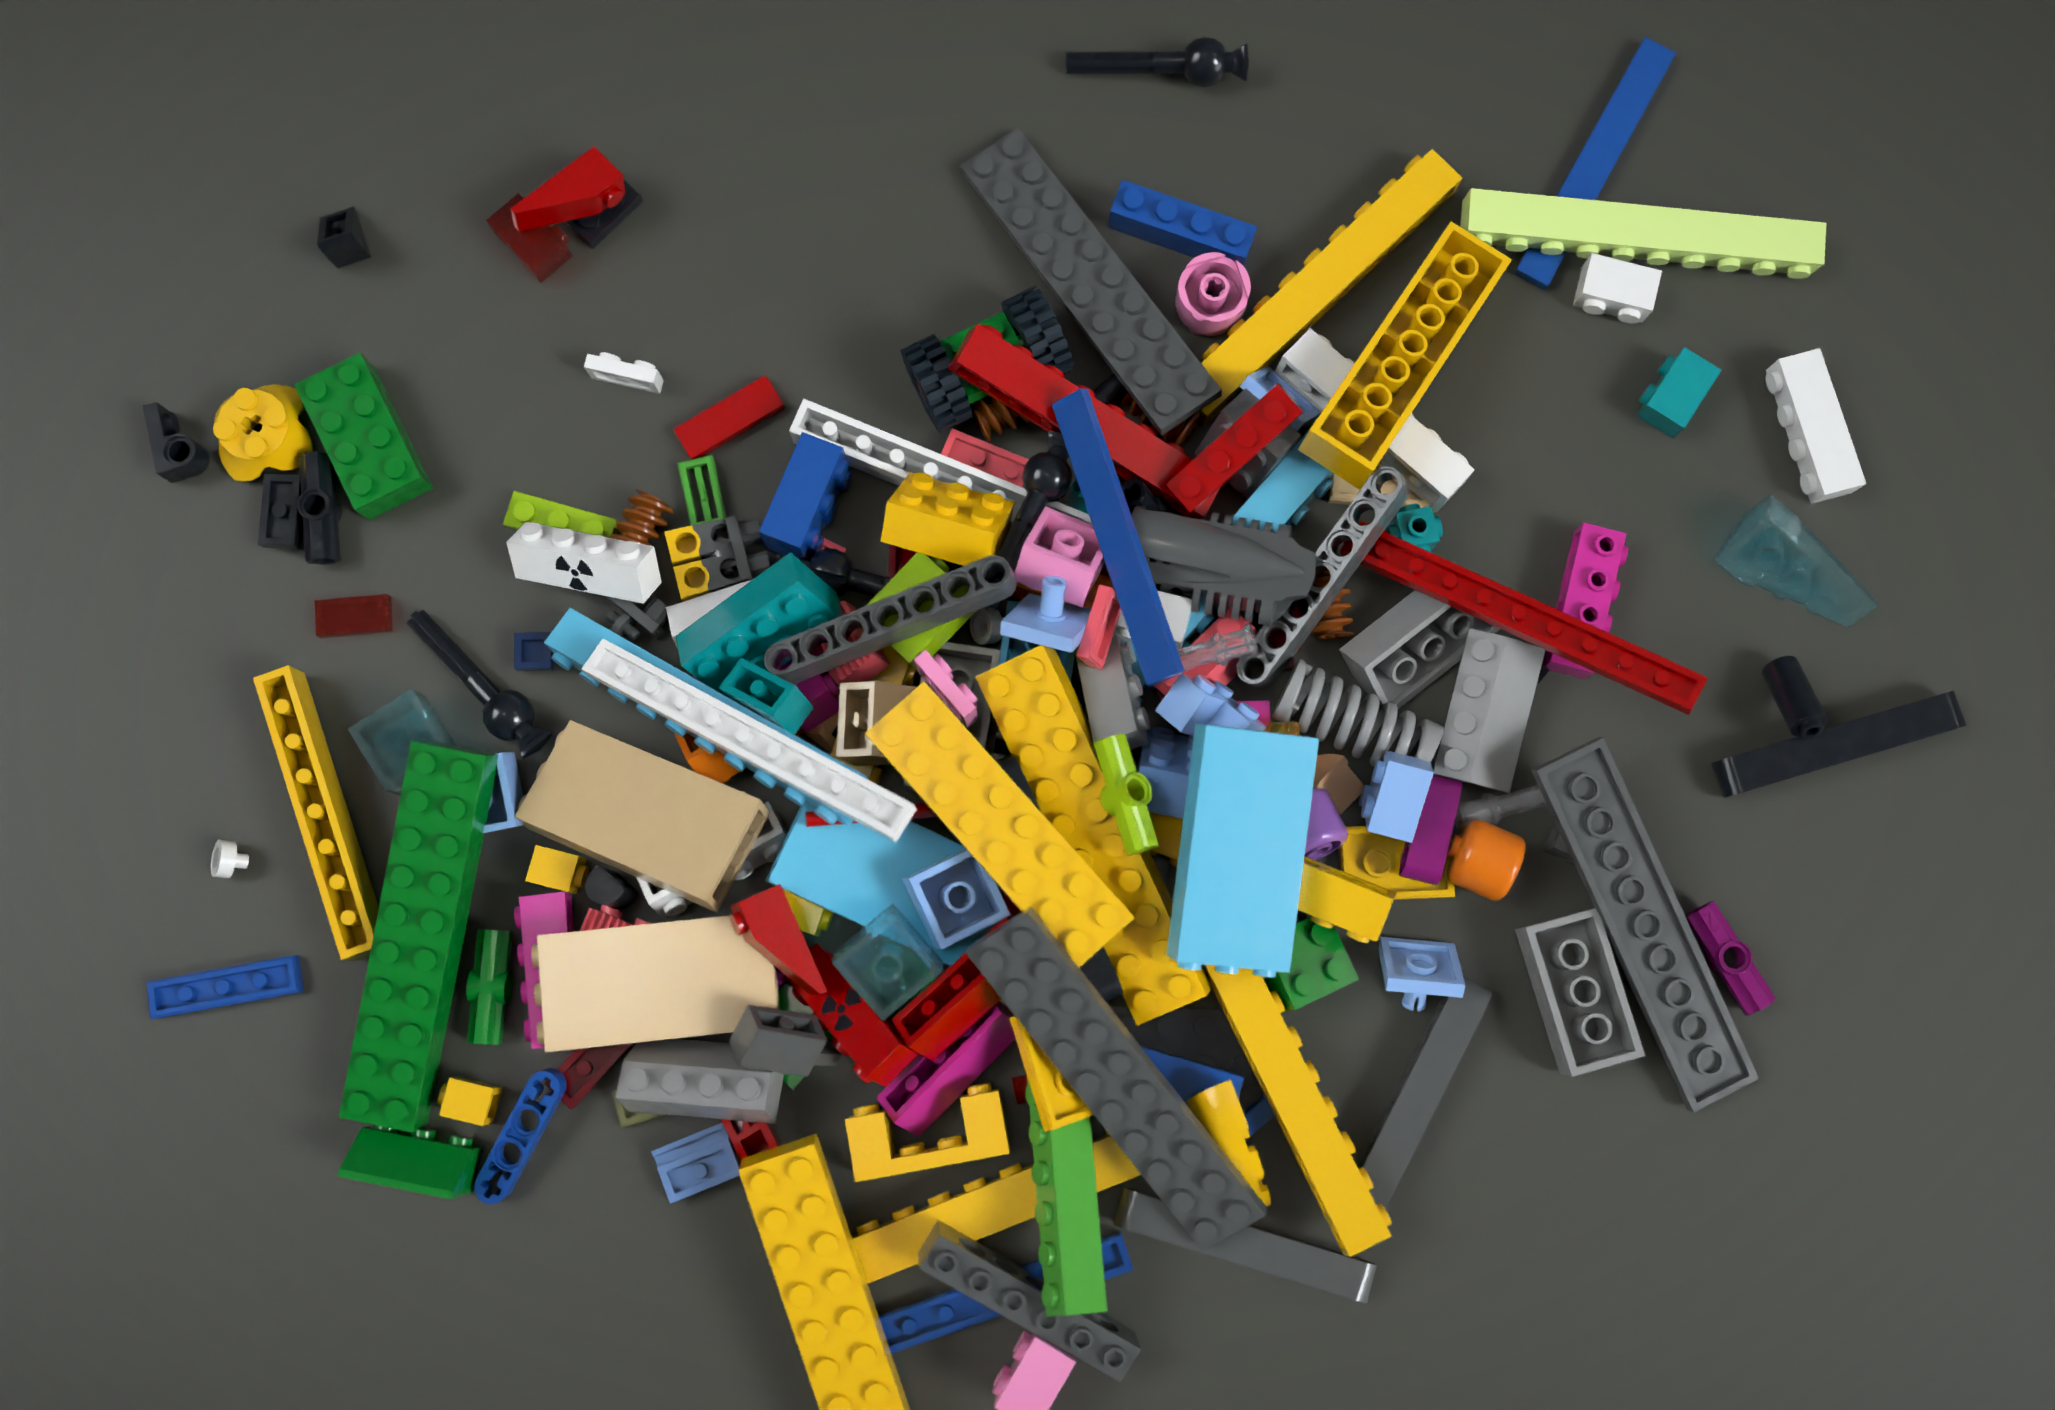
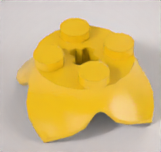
[213,384,313,482]

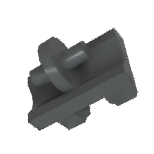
[606,596,668,641]

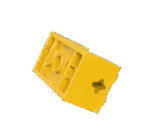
[845,1082,1010,1182]

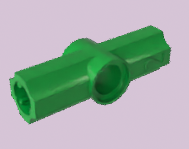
[466,929,513,1045]

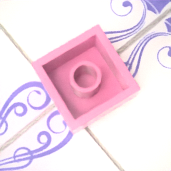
[1014,506,1105,608]
[992,1330,1076,1410]

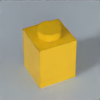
[525,845,589,894]
[438,1076,503,1126]

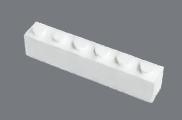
[1275,328,1475,512]

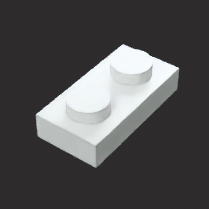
[584,352,664,394]

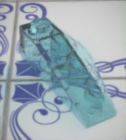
[1714,494,1878,627]

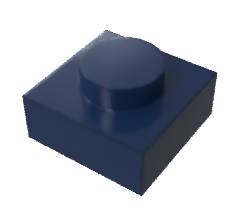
[514,632,554,671]

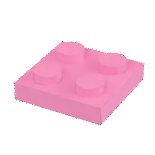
[914,650,979,728]

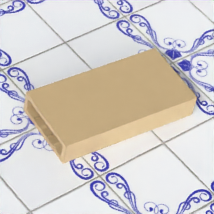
[514,720,770,912]
[532,916,780,1052]

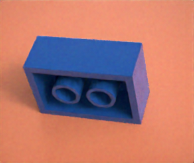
[759,432,852,560]

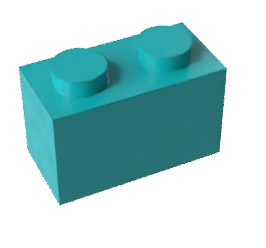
[1636,347,1721,438]
[719,658,814,735]

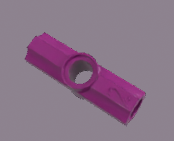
[1685,901,1776,1016]

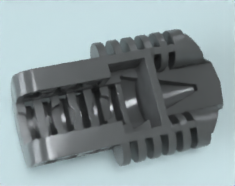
[1132,505,1316,626]

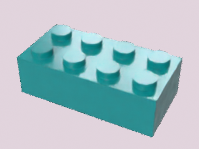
[676,552,843,697]

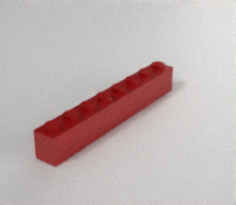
[947,324,1220,519]

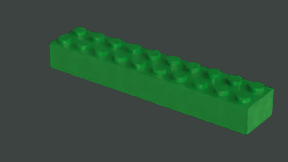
[339,740,498,1133]

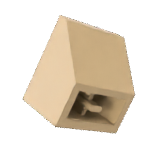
[836,681,917,766]

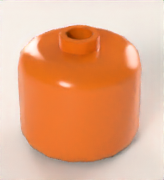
[1447,819,1526,901]

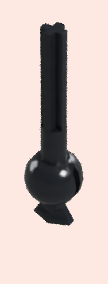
[1066,37,1249,88]
[984,430,1073,611]
[787,548,892,597]
[407,610,552,759]

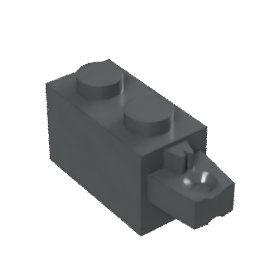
[729,1004,842,1076]

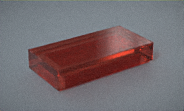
[315,594,393,638]

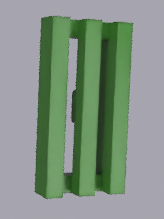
[677,455,727,525]

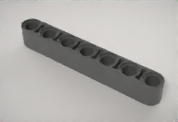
[1237,466,1409,689]
[764,555,1017,684]
[1357,976,1492,1209]
[1113,1187,1377,1303]

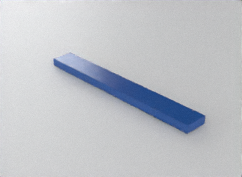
[1514,37,1676,290]
[1051,388,1185,686]
[878,1231,1133,1354]

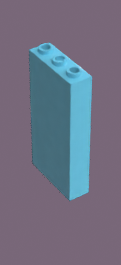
[1166,723,1319,977]
[765,803,1001,967]

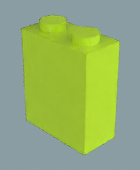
[866,552,976,672]

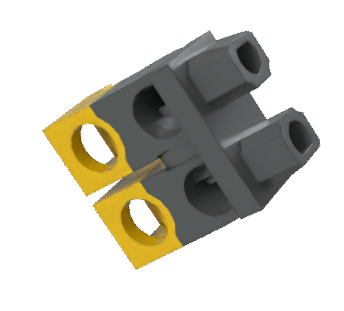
[664,515,771,602]

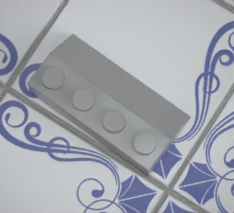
[1339,561,1500,709]
[1433,628,1545,793]
[615,1039,784,1124]

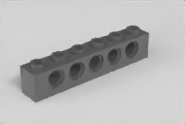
[918,1220,1141,1382]

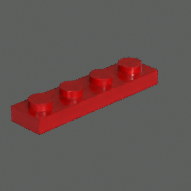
[1166,384,1304,512]

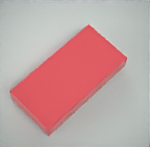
[1076,585,1121,670]

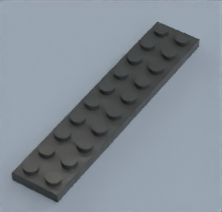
[960,128,1222,436]
[1531,737,1759,1113]
[966,906,1267,1251]

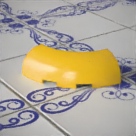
[1187,1080,1271,1207]

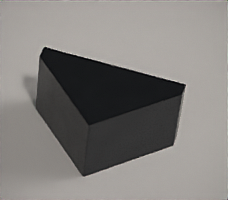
[317,206,371,269]

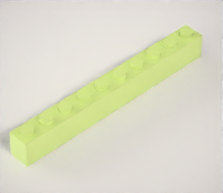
[1460,188,1826,279]

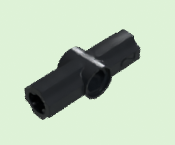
[297,451,342,565]

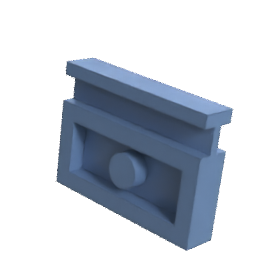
[651,1123,740,1204]

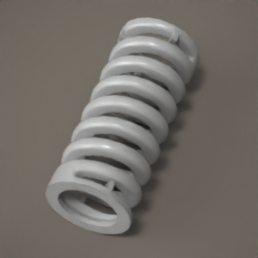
[1271,658,1444,767]

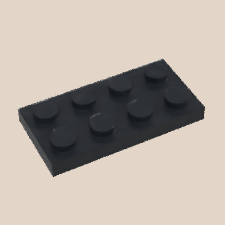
[1111,1007,1260,1086]

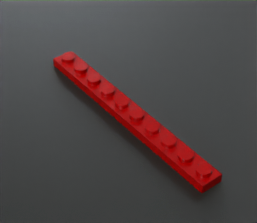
[1340,520,1708,715]

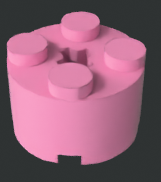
[1175,252,1251,336]

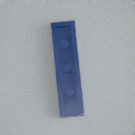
[146,955,304,1019]

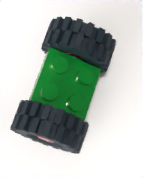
[900,286,1074,433]

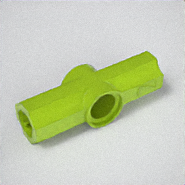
[1094,733,1159,856]

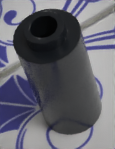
[1762,656,1828,739]

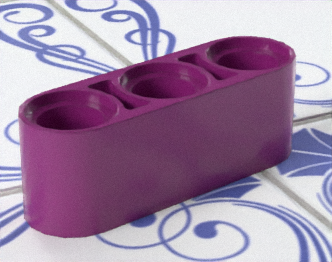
[1399,774,1462,886]

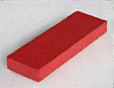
[673,375,785,460]

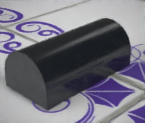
[585,866,640,909]

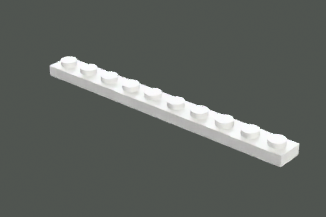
[582,639,917,843]

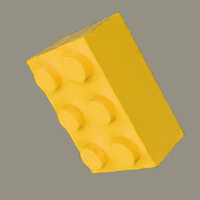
[881,472,1015,566]

